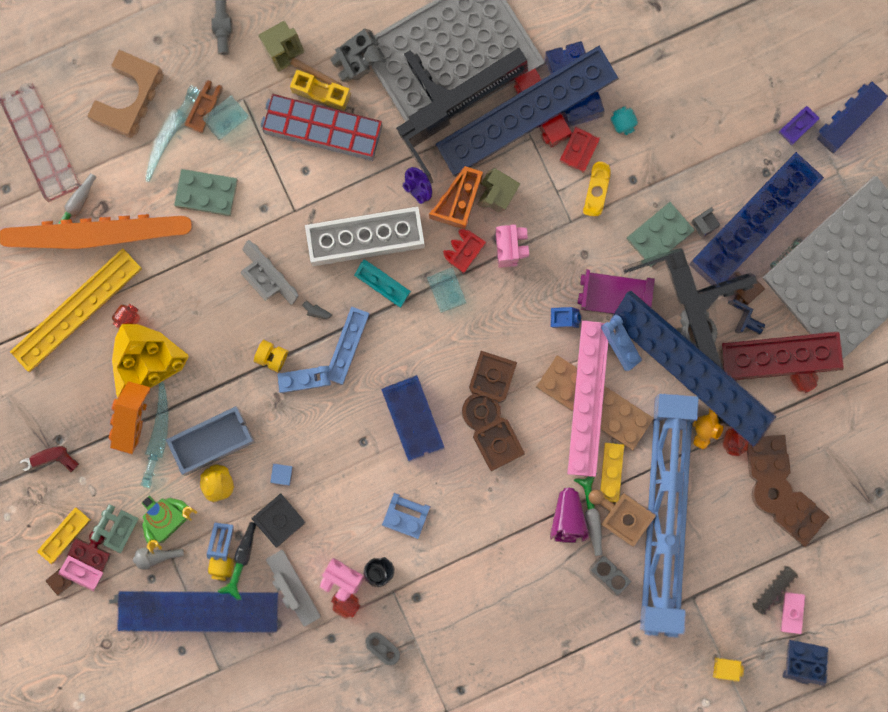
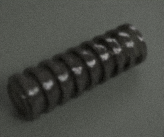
[752,565,798,616]

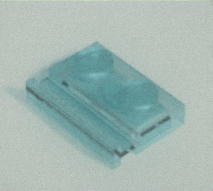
[202,95,249,140]
[427,267,466,313]

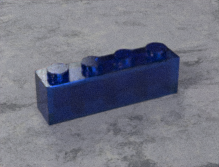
[817,81,888,154]

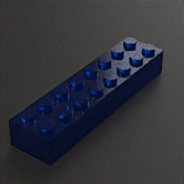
[689,152,824,285]
[117,591,278,632]

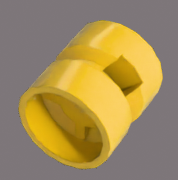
[253,339,288,373]

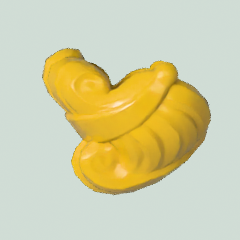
[200,464,234,502]

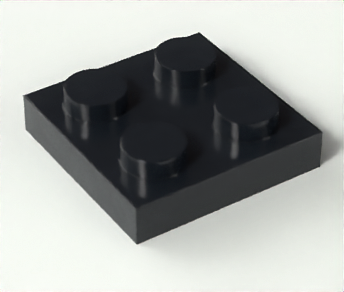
[251,493,306,548]

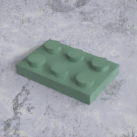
[174,169,238,216]
[626,202,695,267]

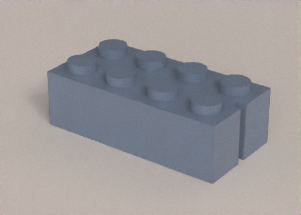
[166,406,255,476]

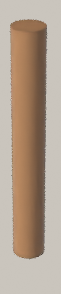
[291,58,343,86]

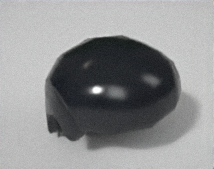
[363,557,395,587]

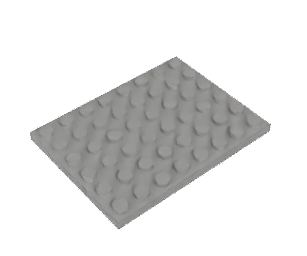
[364,0,545,122]
[762,176,888,359]

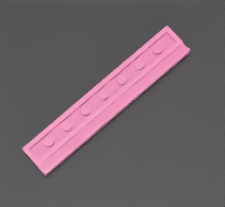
[567,321,608,477]

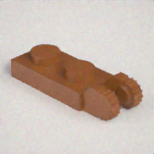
[184,80,223,134]

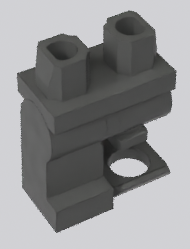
[330,28,387,82]

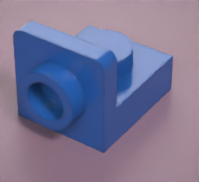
[551,307,581,328]

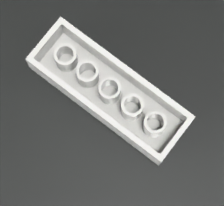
[305,207,425,266]

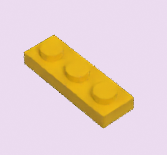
[600,443,624,502]
[36,507,91,564]

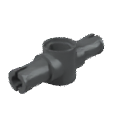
[211,0,232,55]

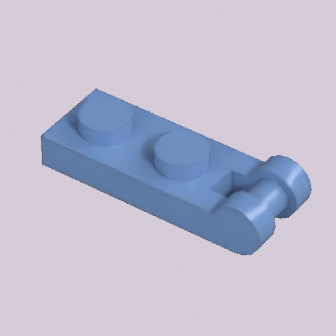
[601,315,642,371]
[277,366,331,393]

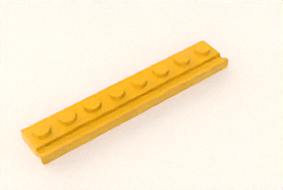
[10,248,142,373]

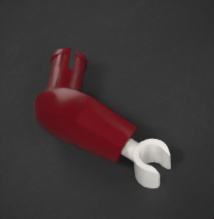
[20,446,79,472]

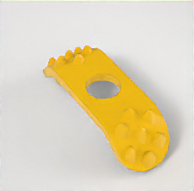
[583,162,611,217]

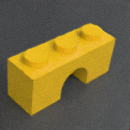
[290,69,351,112]

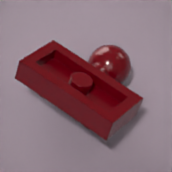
[67,531,111,572]

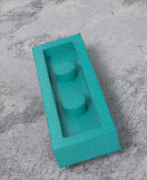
[354,259,411,308]

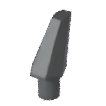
[302,300,333,319]

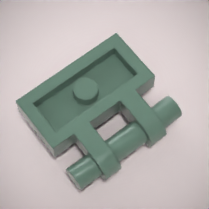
[90,504,139,553]

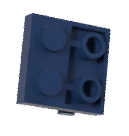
[783,640,828,686]

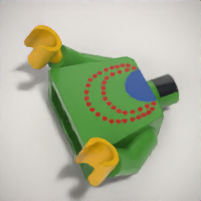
[141,496,197,554]

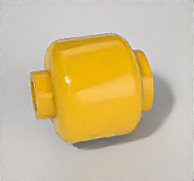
[208,552,235,581]

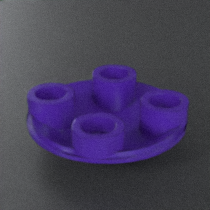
[403,167,432,204]

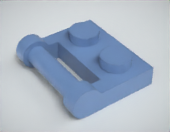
[382,493,430,539]

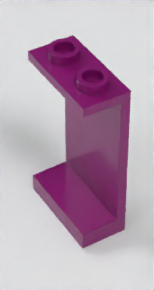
[577,269,655,314]

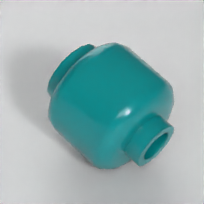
[611,106,638,135]

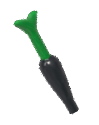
[218,522,256,600]

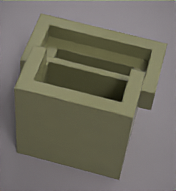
[258,21,305,72]
[477,168,520,213]

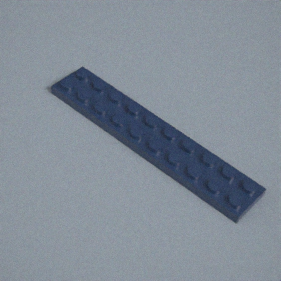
[436,45,619,177]
[612,291,777,446]

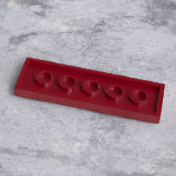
[722,332,844,381]

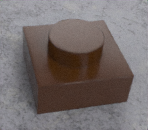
[45,568,74,596]

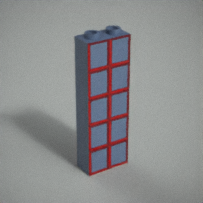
[261,94,383,161]

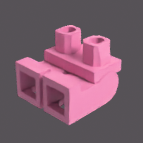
[495,224,529,268]
[320,558,365,602]

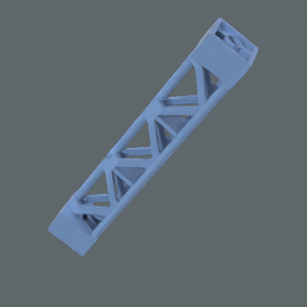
[640,394,698,637]

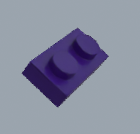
[779,105,820,146]

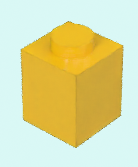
[713,657,744,681]

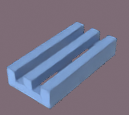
[207,523,234,561]

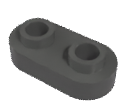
[366,632,400,665]

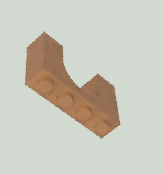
[87,50,163,139]

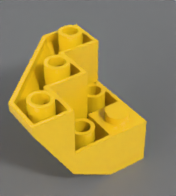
[112,324,189,398]

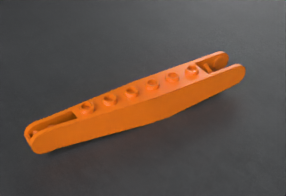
[0,214,193,249]

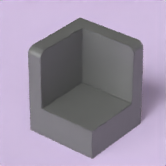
[691,207,720,238]

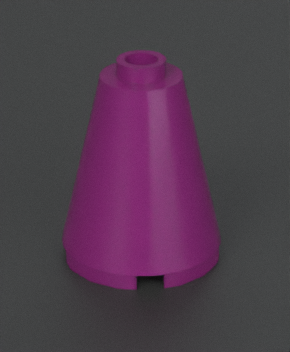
[550,488,589,543]

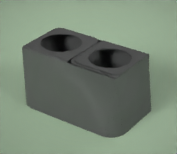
[589,556,631,596]

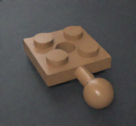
[589,489,656,547]

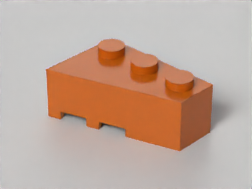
[429,166,483,229]
[109,381,151,454]

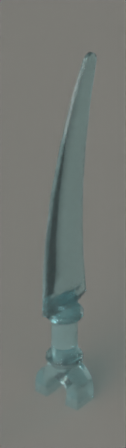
[146,85,200,182]
[141,381,168,489]

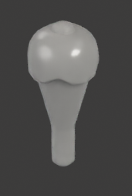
[133,547,184,570]

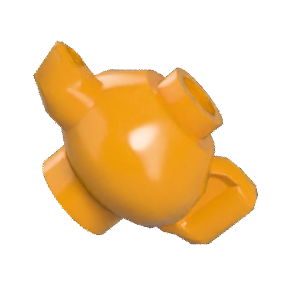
[693,408,723,449]

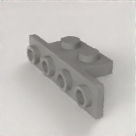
[241,240,299,305]
[266,550,321,626]

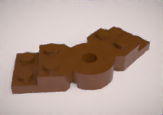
[462,351,525,472]
[746,435,830,547]

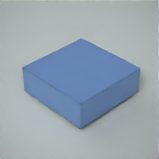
[270,464,293,486]

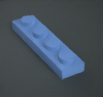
[328,307,369,385]

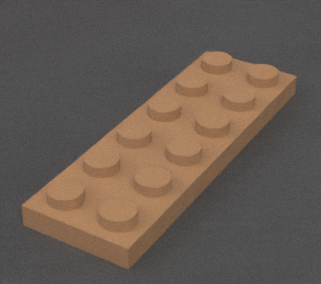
[536,355,654,451]

